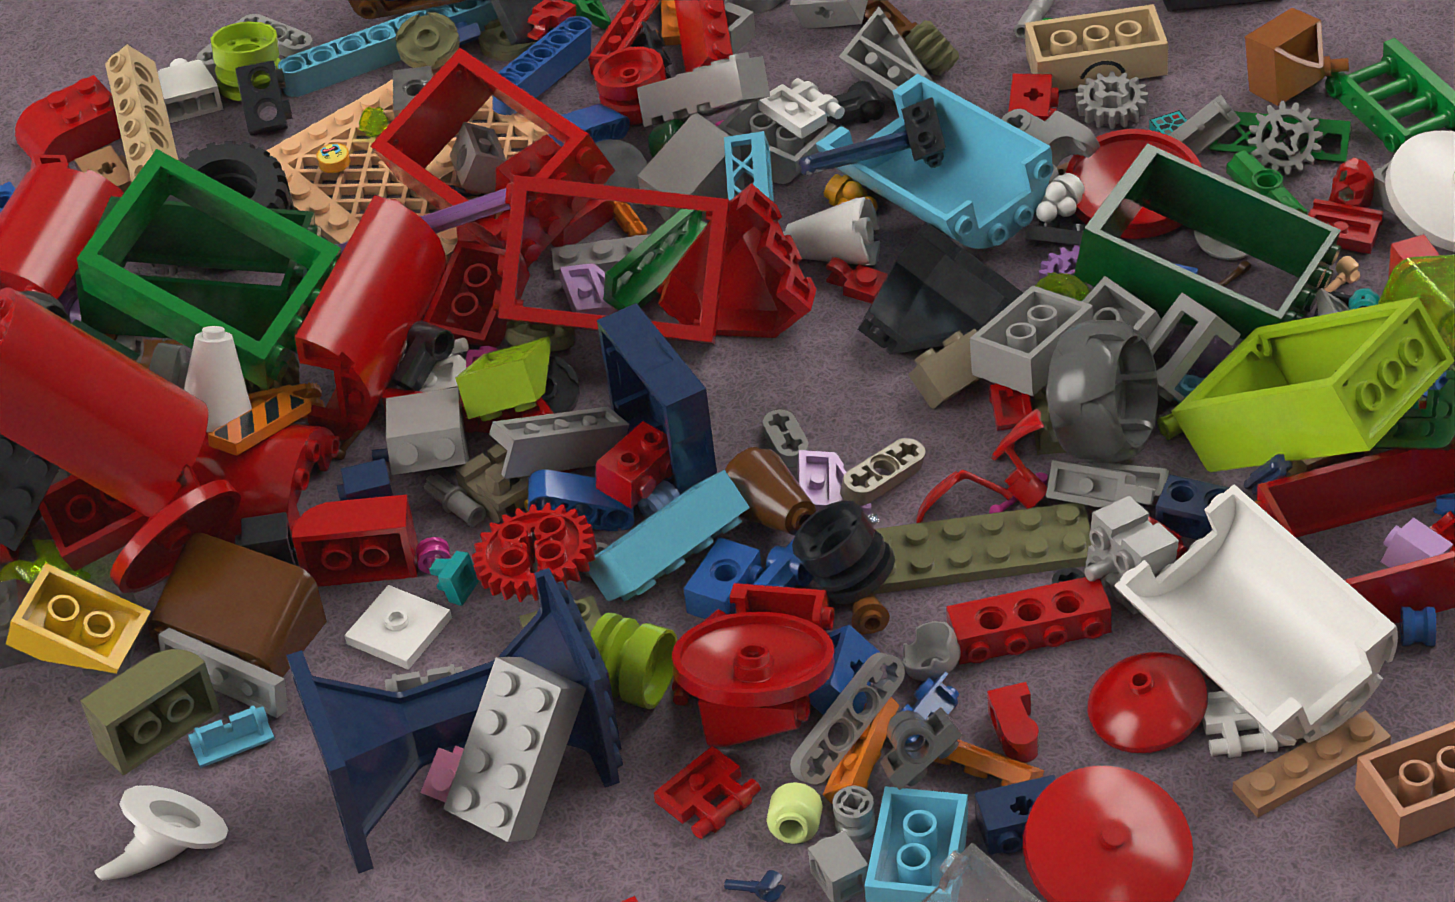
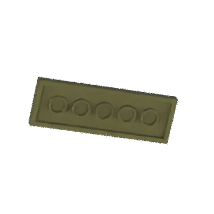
[872,503,1092,594]

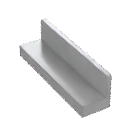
[489,406,630,479]

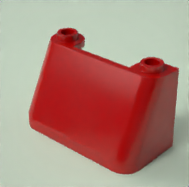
[698,583,834,748]

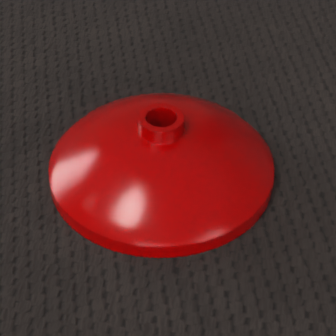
[1087,652,1208,753]

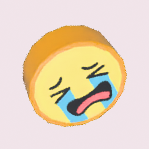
[316,143,351,173]

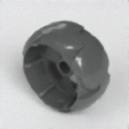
[1046,320,1158,463]

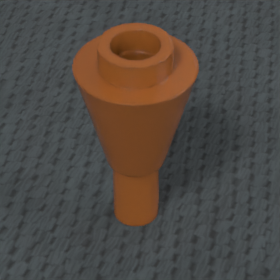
[851,594,890,635]

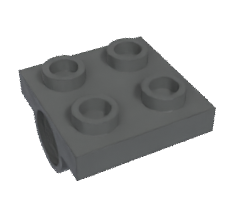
[880,707,962,790]

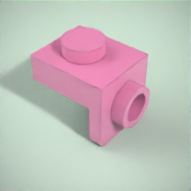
[420,746,464,803]

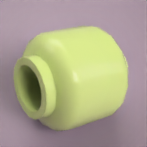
[767,782,823,844]

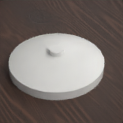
[1385,130,1455,252]

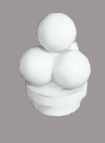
[1036,173,1085,222]

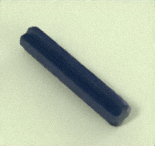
[1244,454,1293,495]

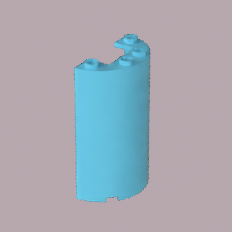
[815,74,1054,249]

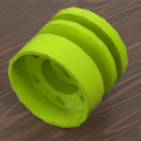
[211,21,281,101]
[591,613,677,709]

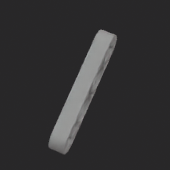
[790,653,905,785]

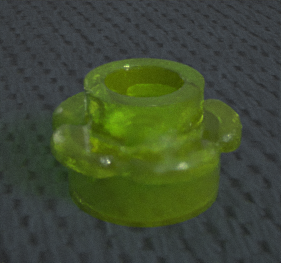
[359,107,388,138]

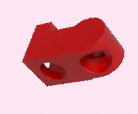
[987,682,1039,763]

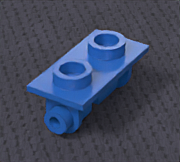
[887,671,959,743]

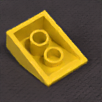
[6,563,151,674]

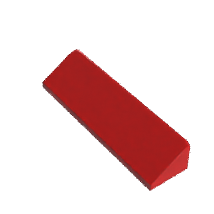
[588,0,660,75]

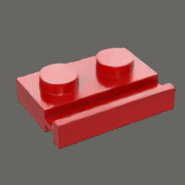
[1308,199,1384,254]

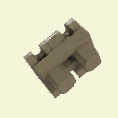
[455,443,530,523]

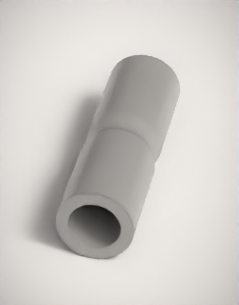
[1014,0,1055,39]

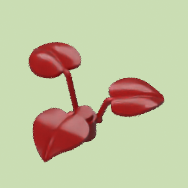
[916,409,1047,523]

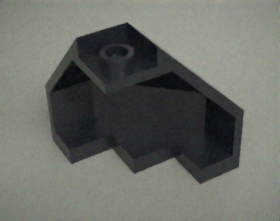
[857,222,1023,354]

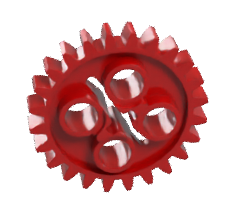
[472,503,597,602]

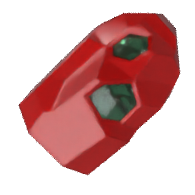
[1328,157,1375,208]

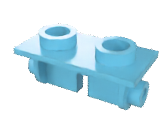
[188,705,275,768]

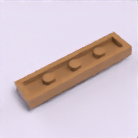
[1232,710,1391,818]

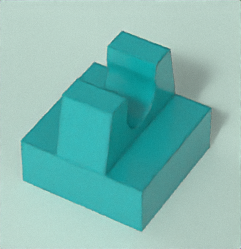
[429,551,480,606]

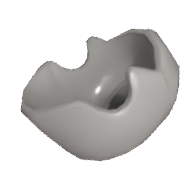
[902,621,961,681]

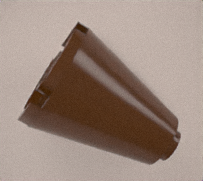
[725,447,816,535]

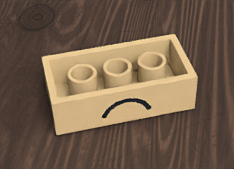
[1025,4,1168,91]

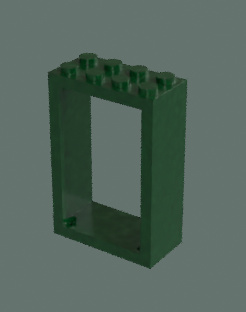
[1074,143,1341,351]
[75,196,321,341]

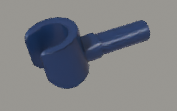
[724,870,786,902]

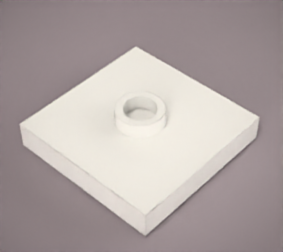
[344,585,452,670]

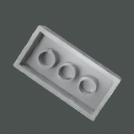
[443,657,586,842]

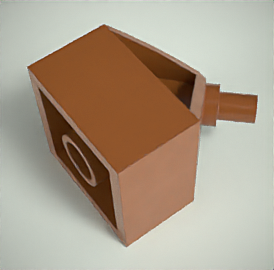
[1245,8,1349,106]

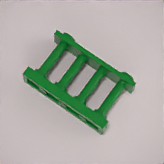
[1325,38,1455,153]

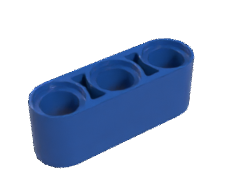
[549,104,630,147]
[528,469,634,531]

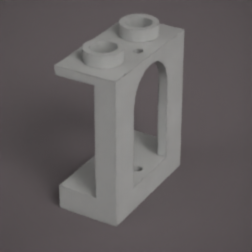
[1146,293,1241,402]

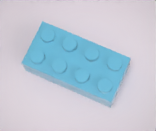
[588,470,750,601]

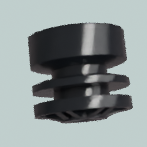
[792,500,896,604]

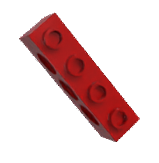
[946,577,1112,665]

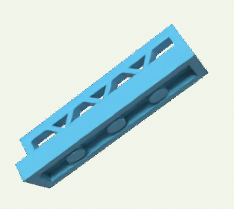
[724,131,774,202]

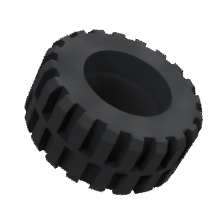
[166,141,294,210]

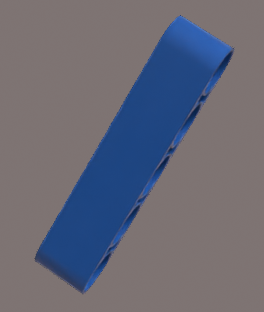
[492,16,592,115]

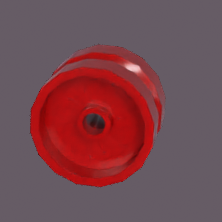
[593,47,666,125]

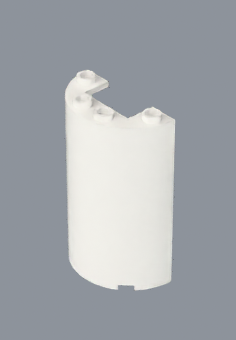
[1114,484,1398,746]

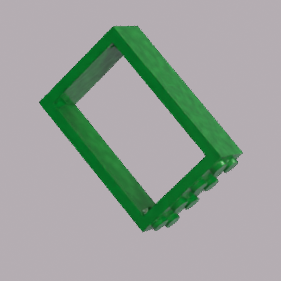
[77,149,341,391]

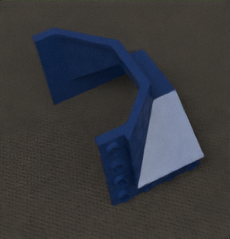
[286,568,623,874]

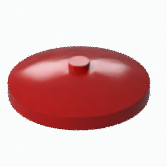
[1066,129,1202,239]
[110,480,241,593]
[672,612,835,707]
[1023,766,1193,902]

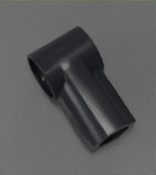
[827,81,885,125]
[391,321,455,391]

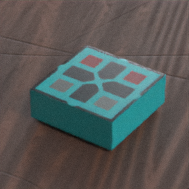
[1149,110,1187,135]

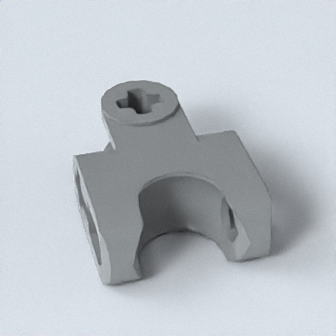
[1002,109,1100,184]

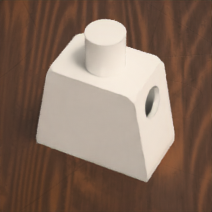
[158,58,223,123]

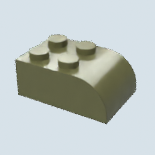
[80,649,220,776]

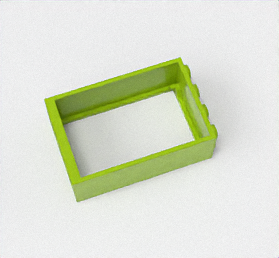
[1171,297,1455,472]

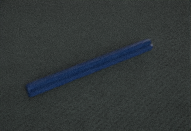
[799,130,911,176]

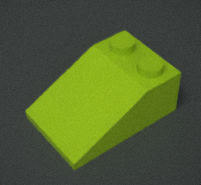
[455,336,551,421]

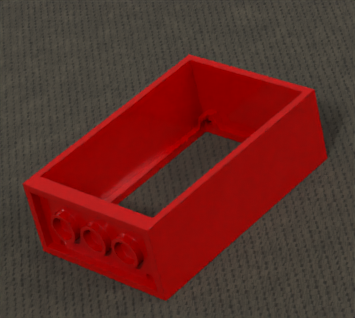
[370,48,616,268]
[493,175,731,345]
[1254,449,1455,624]

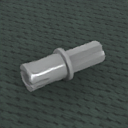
[424,474,486,527]

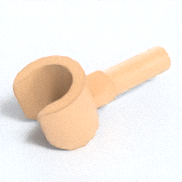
[1325,256,1360,292]

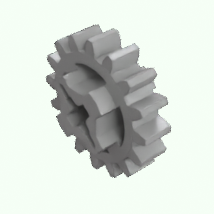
[1076,71,1148,129]
[1248,101,1323,176]

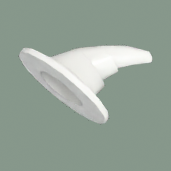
[95,785,228,881]

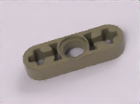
[840,438,926,506]

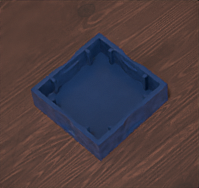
[597,303,717,495]

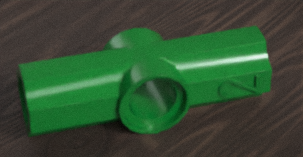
[1226,150,1308,215]

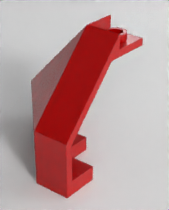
[656,183,817,338]

